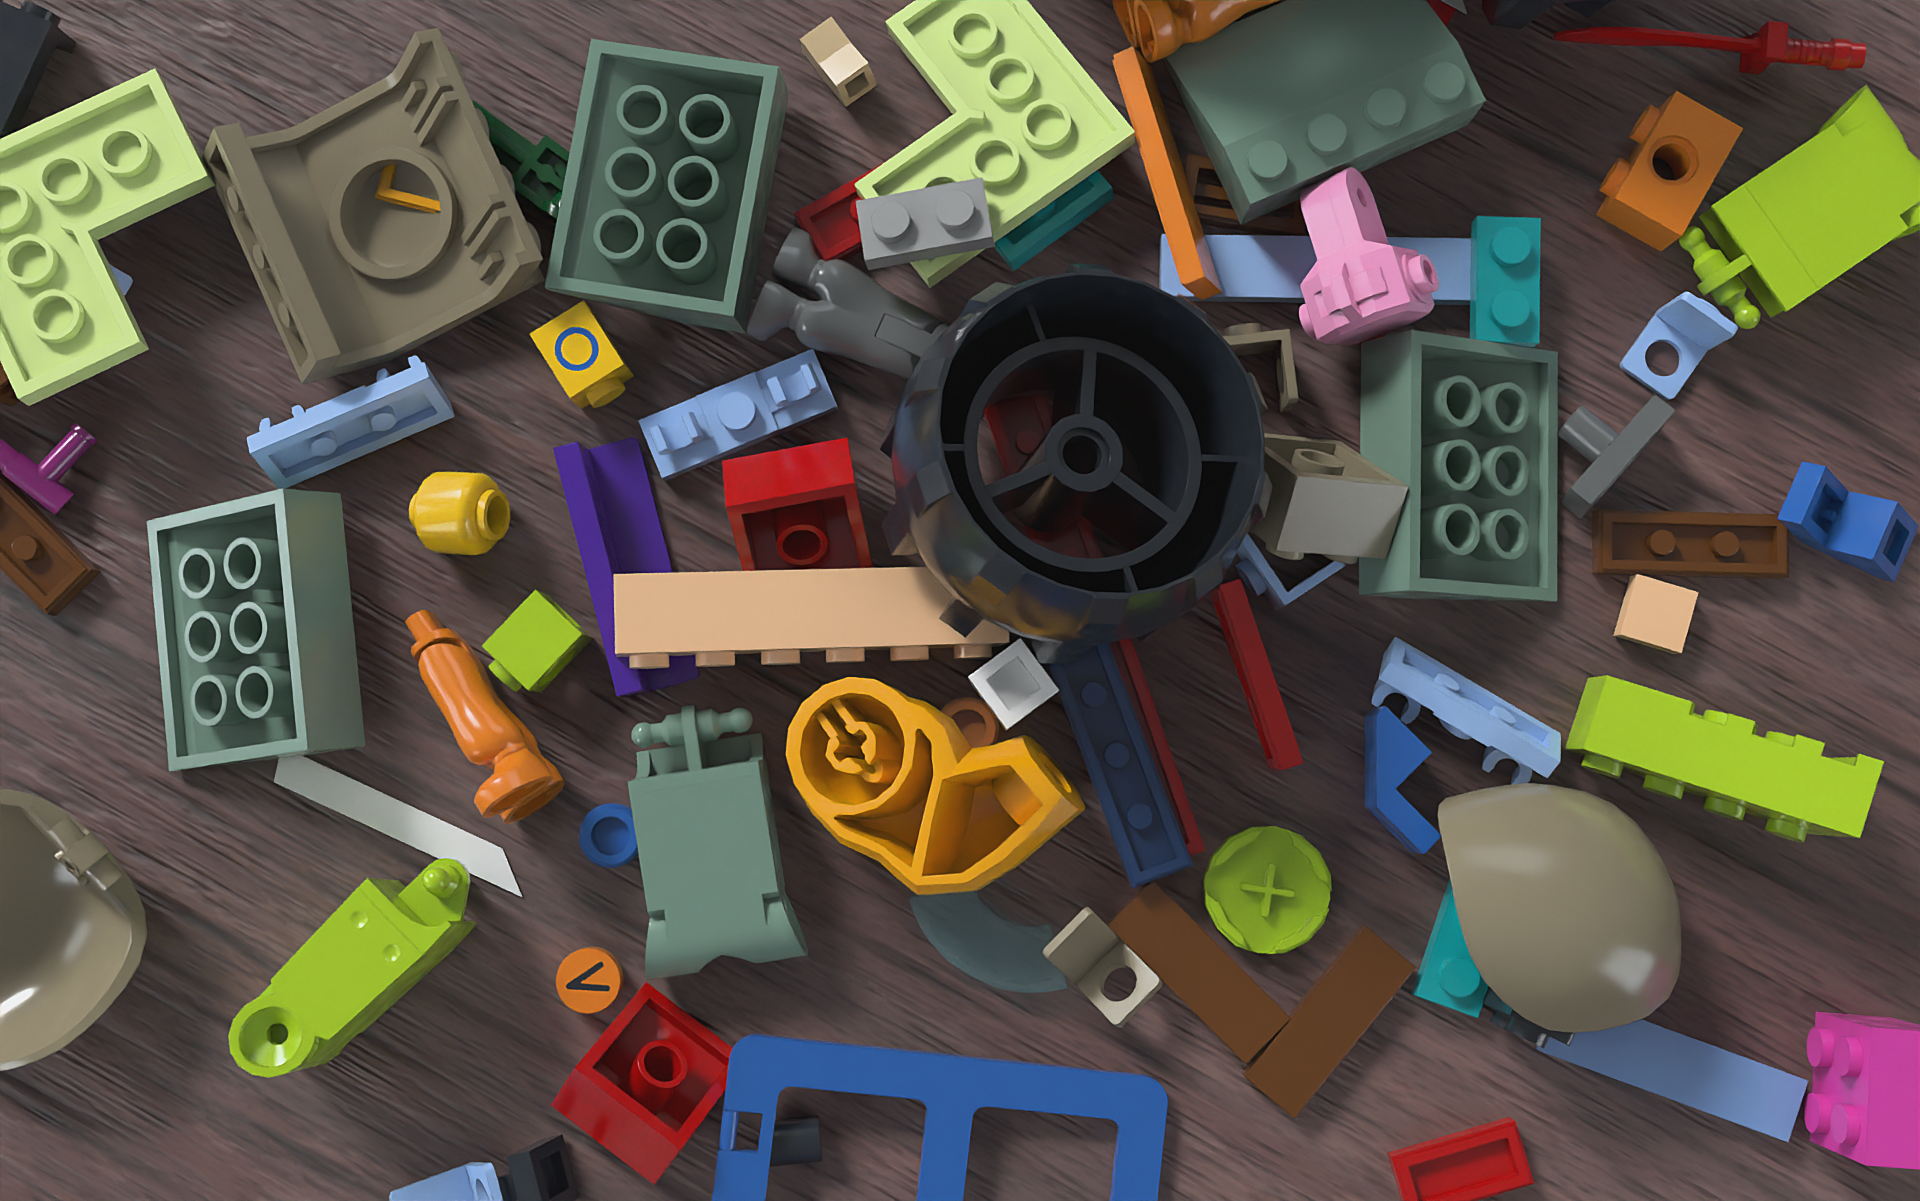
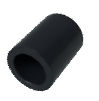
[760,1115,822,1167]

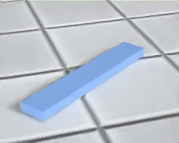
[1159,234,1471,305]

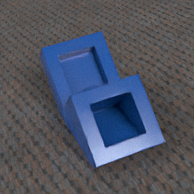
[1777,461,1919,583]
[1364,706,1441,854]

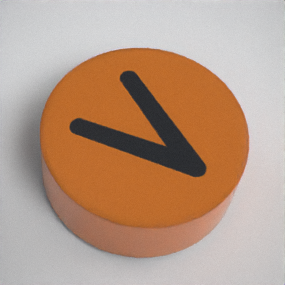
[556,946,624,1014]

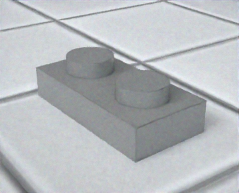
[856,177,995,270]

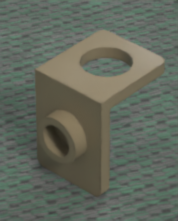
[1222,323,1298,412]
[1042,907,1162,1028]

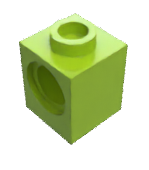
[482,589,593,693]

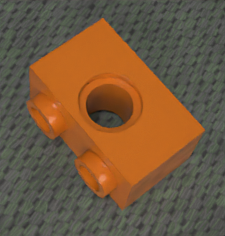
[1596,91,1743,252]

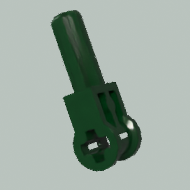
[472,101,570,225]

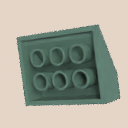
[1163,0,1486,225]
[545,39,789,333]
[1359,330,1558,602]
[147,488,365,771]

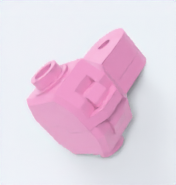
[1299,167,1439,346]

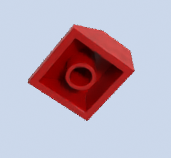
[722,437,873,571]
[551,982,732,1185]

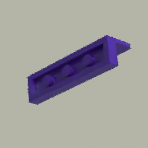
[553,437,700,698]

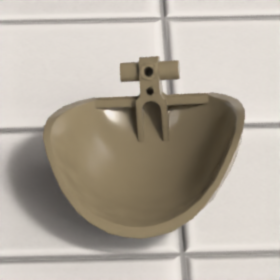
[1438,783,1681,1033]
[0,789,147,1071]

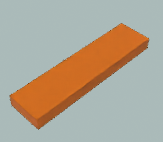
[1112,46,1222,300]

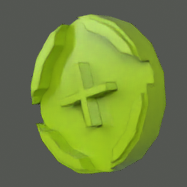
[1202,826,1332,954]

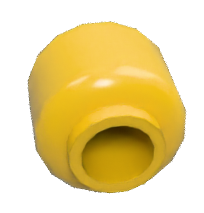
[409,471,510,555]

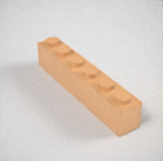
[613,567,1009,669]

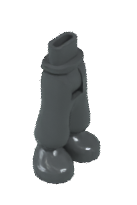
[747,227,951,379]

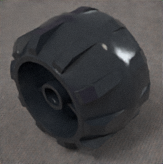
[880,263,1273,664]

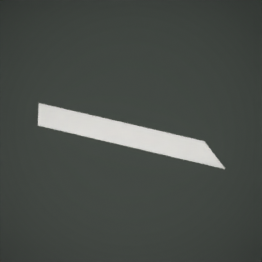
[274,756,522,897]

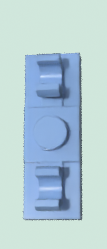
[638,349,838,481]
[247,355,455,489]
[1372,636,1561,785]

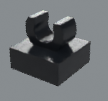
[497,1134,579,1201]

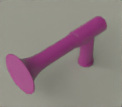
[0,423,98,515]

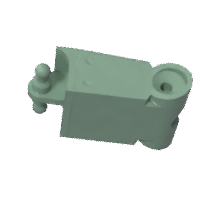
[627,704,808,981]

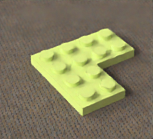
[854,0,1135,288]
[0,69,215,406]

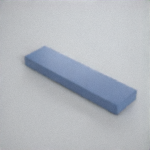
[1536,1019,1808,1142]

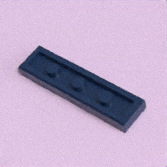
[1047,643,1193,888]

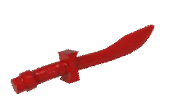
[1553,21,1866,75]

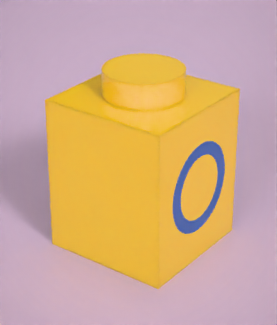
[530,300,634,409]

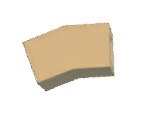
[800,16,877,107]

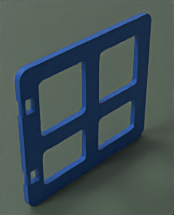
[712,1034,1168,1201]

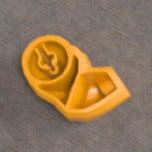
[786,677,1085,895]

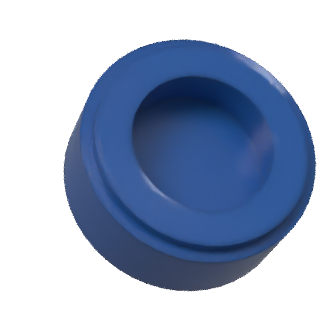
[579,803,639,868]

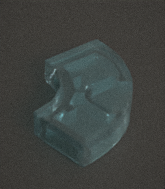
[909,891,1067,993]

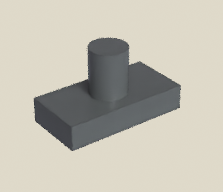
[1557,394,1676,520]

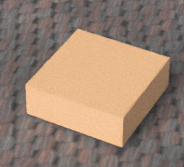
[1613,574,1699,654]

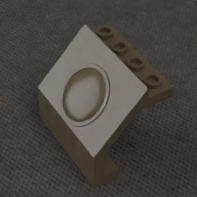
[202,28,545,385]

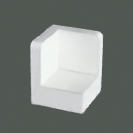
[968,638,1059,731]

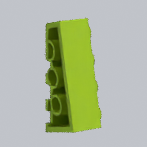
[1565,675,1884,843]

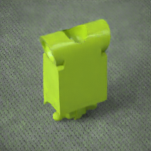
[1679,85,1920,329]
[228,858,477,1078]

